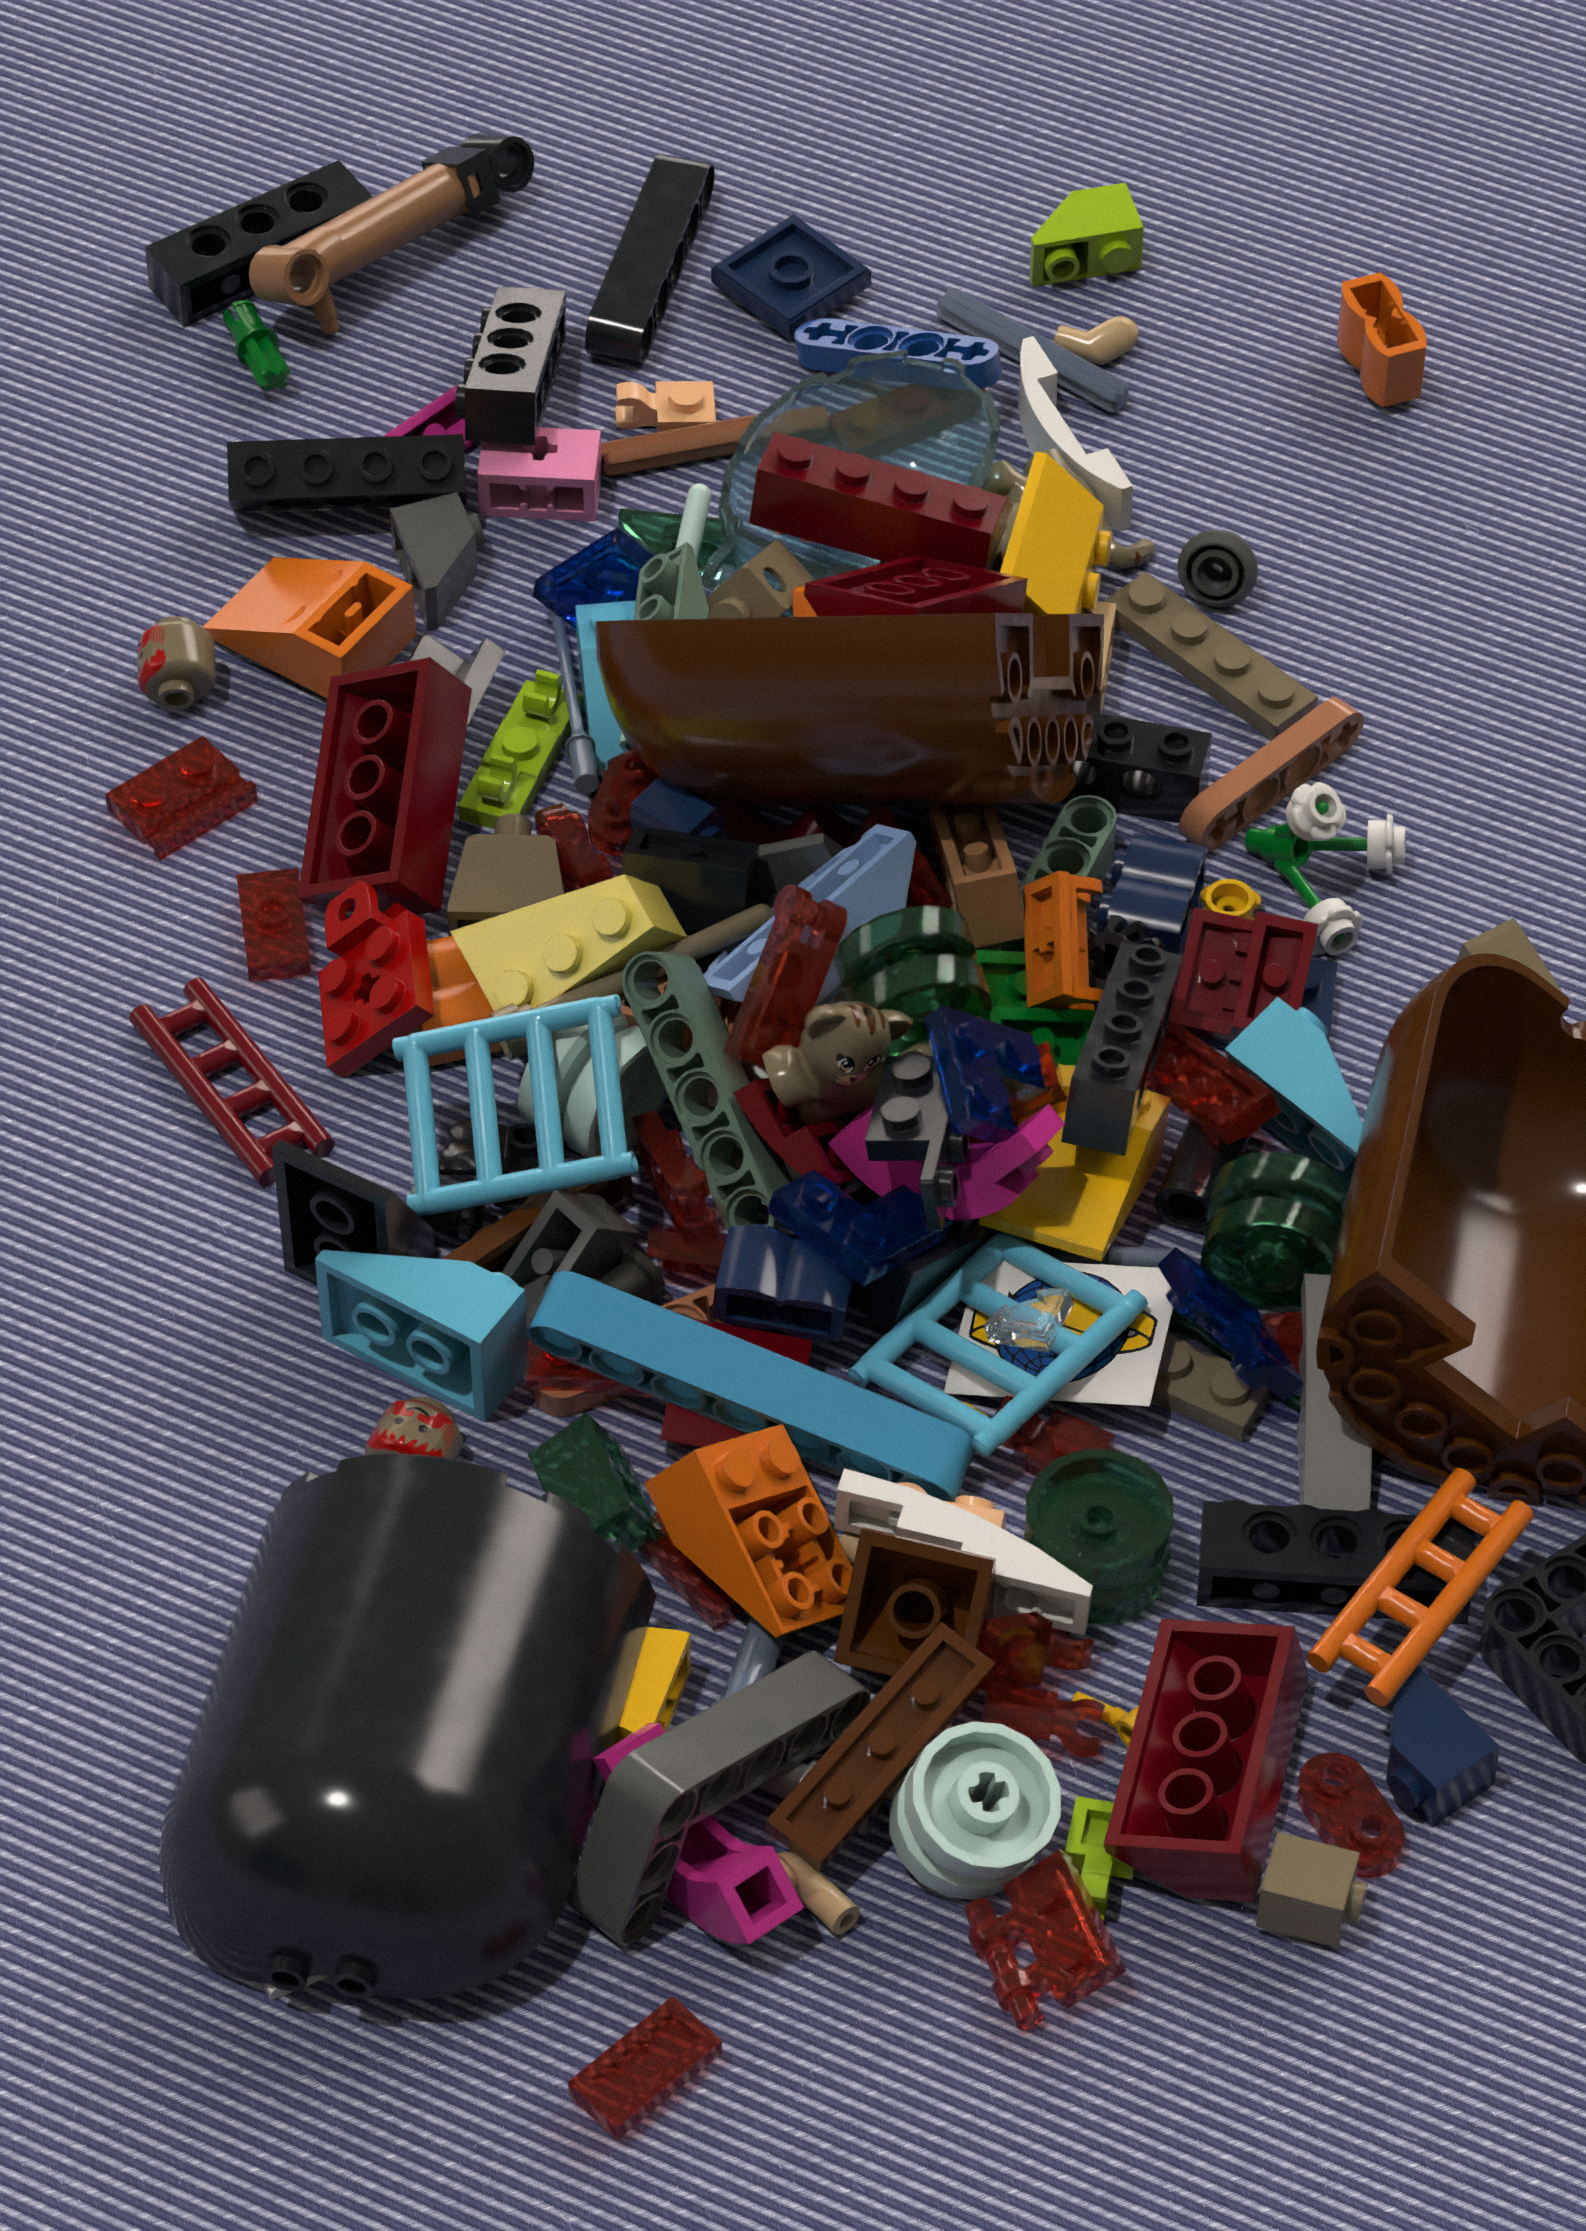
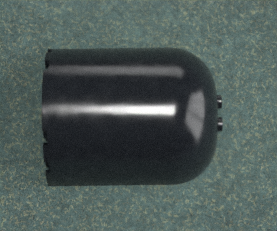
[159,1454,656,1999]

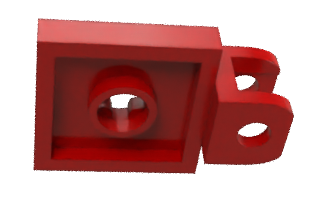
[318,880,435,1078]

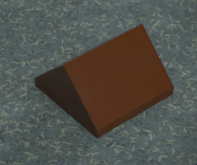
[833,1527,996,1676]

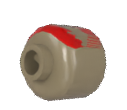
[137,616,216,710]
[364,1396,463,1460]

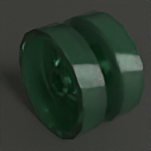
[833,905,993,1058]
[1200,1151,1349,1313]
[1024,1449,1174,1624]

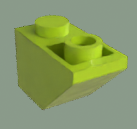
[1029,183,1144,287]

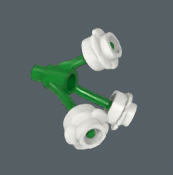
[1244,782,1406,955]

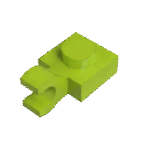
[1063,1796,1135,1925]

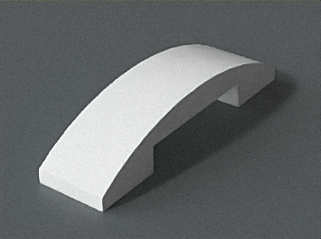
[1018,336,1133,531]

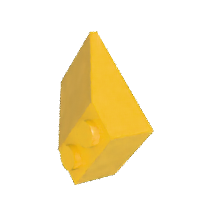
[979,1061,1171,1262]

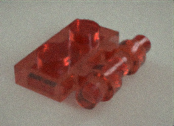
[964,1849,1126,2030]

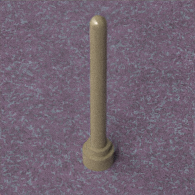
[489,904,774,1060]

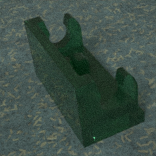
[528,1412,664,1553]

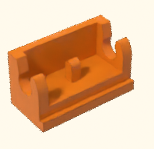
[1023,871,1104,1012]

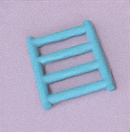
[392,994,639,1216]
[848,1231,1148,1457]

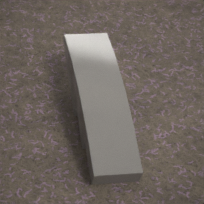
[1297,1273,1372,1511]

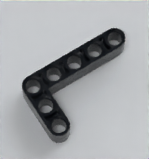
[1479,1534,1586,1764]

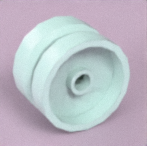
[518,1015,668,1158]
[889,1721,1061,1900]

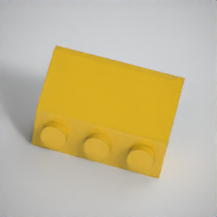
[1000,451,1112,615]

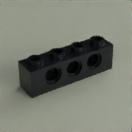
[145,160,373,327]
[455,286,566,446]
[227,434,467,512]
[1060,711,1212,824]
[1061,942,1183,1156]
[1196,1500,1474,1625]

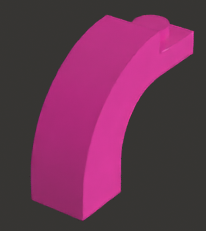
[828,1103,1065,1221]
[593,1723,804,1944]

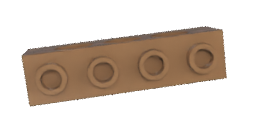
[924,804,1025,950]

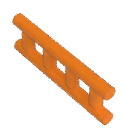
[1306,1468,1534,1707]

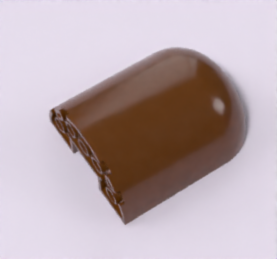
[595,613,1104,806]
[1316,953,1586,1505]

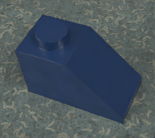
[1386,1666,1500,1828]

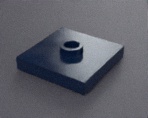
[711,214,872,339]

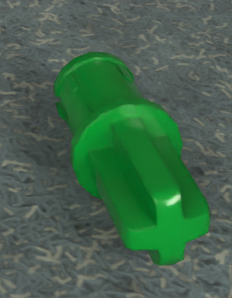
[222,300,290,392]

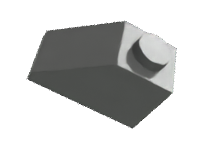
[390,492,484,631]
[501,1189,641,1330]

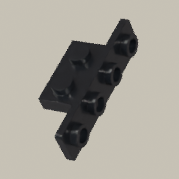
[865,1017,989,1231]

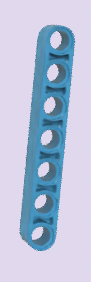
[527,1271,976,1502]

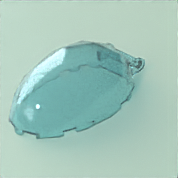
[701,350,1001,617]

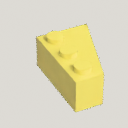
[450,874,687,1011]

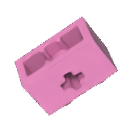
[477,427,602,522]

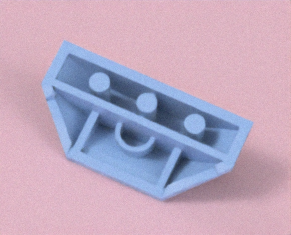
[703,824,916,1010]

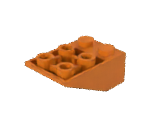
[203,557,417,698]
[644,1424,853,1638]

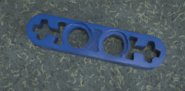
[794,318,1003,390]

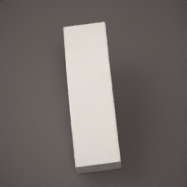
[834,1468,1093,1635]

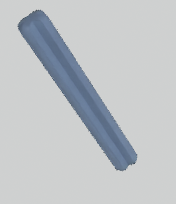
[937,288,1130,413]

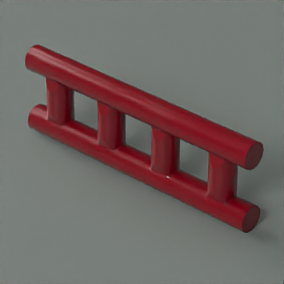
[129,977,335,1186]

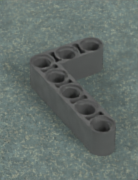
[568,1650,871,1947]

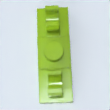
[458,669,582,829]

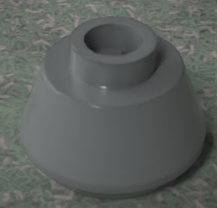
[1177,530,1258,608]

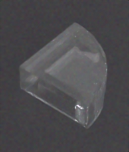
[984,1288,1074,1352]

